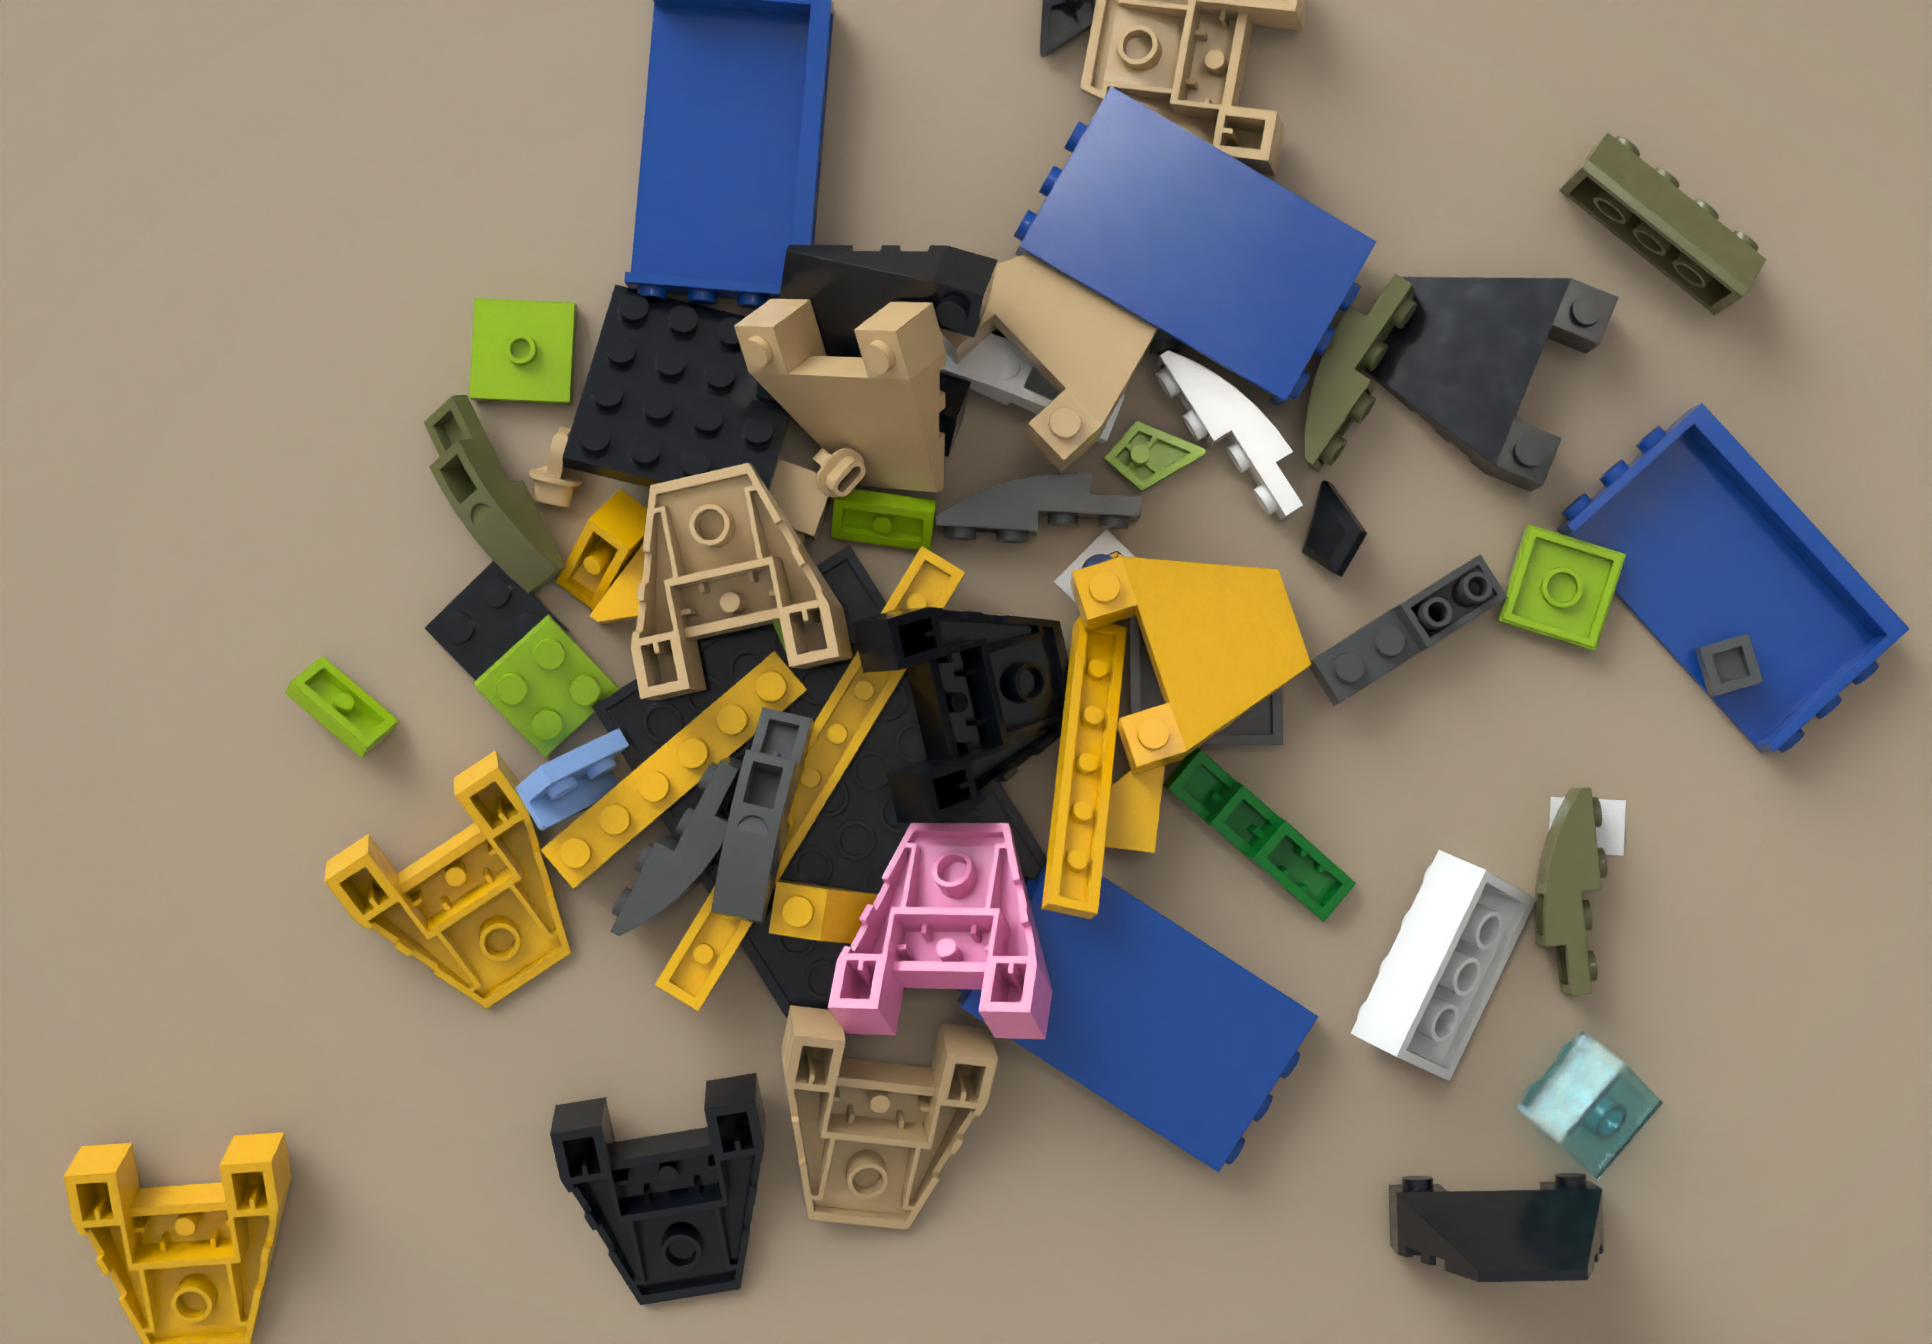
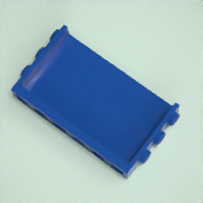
[624,0,834,309]
[1014,86,1377,406]
[1556,403,1909,753]
[956,862,1319,1172]

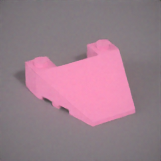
[828,823,1053,1039]

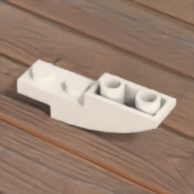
[940,333,1125,444]
[1155,350,1303,521]

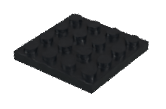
[562,285,790,492]

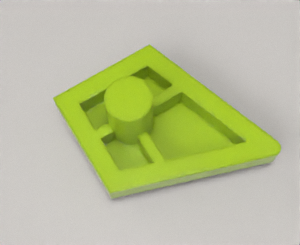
[1103,421,1206,492]

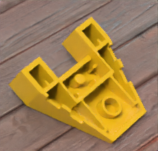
[1070,556,1311,775]
[324,750,571,1009]
[64,1132,292,1344]

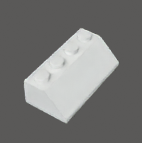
[1351,850,1536,1081]

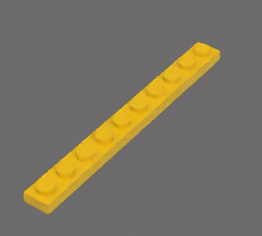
[655,546,965,1012]

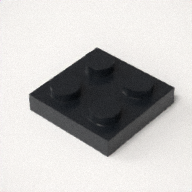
[425,561,570,681]

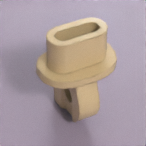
[529,426,583,507]
[812,448,866,498]

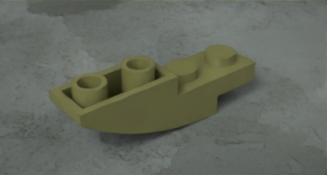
[1304,274,1417,472]
[424,395,566,594]
[1534,788,1607,996]

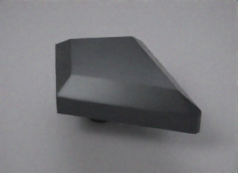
[1040,0,1096,57]
[1302,480,1368,577]

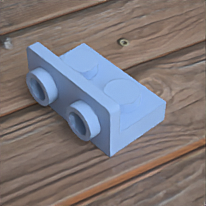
[515,728,629,831]

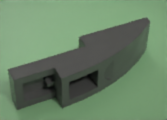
[936,473,1141,543]
[1309,554,1507,706]
[711,707,814,924]
[610,756,743,936]

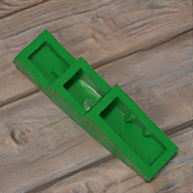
[1163,748,1356,922]

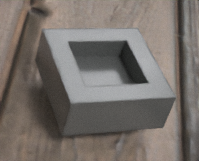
[1695,634,1763,697]

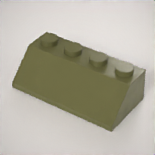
[1559,133,1767,315]

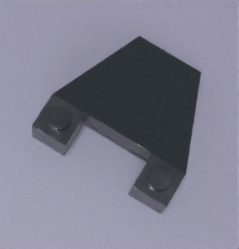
[779,245,998,457]
[1364,277,1619,492]
[852,607,1069,823]
[550,1073,765,1305]
[1389,1173,1604,1282]

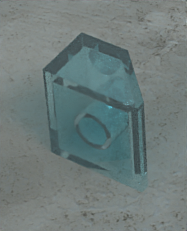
[1517,1031,1663,1180]

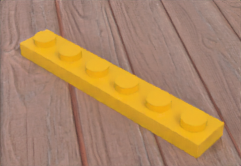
[1041,616,1127,919]
[541,651,808,889]

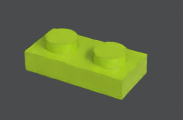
[831,489,937,551]
[285,655,399,758]

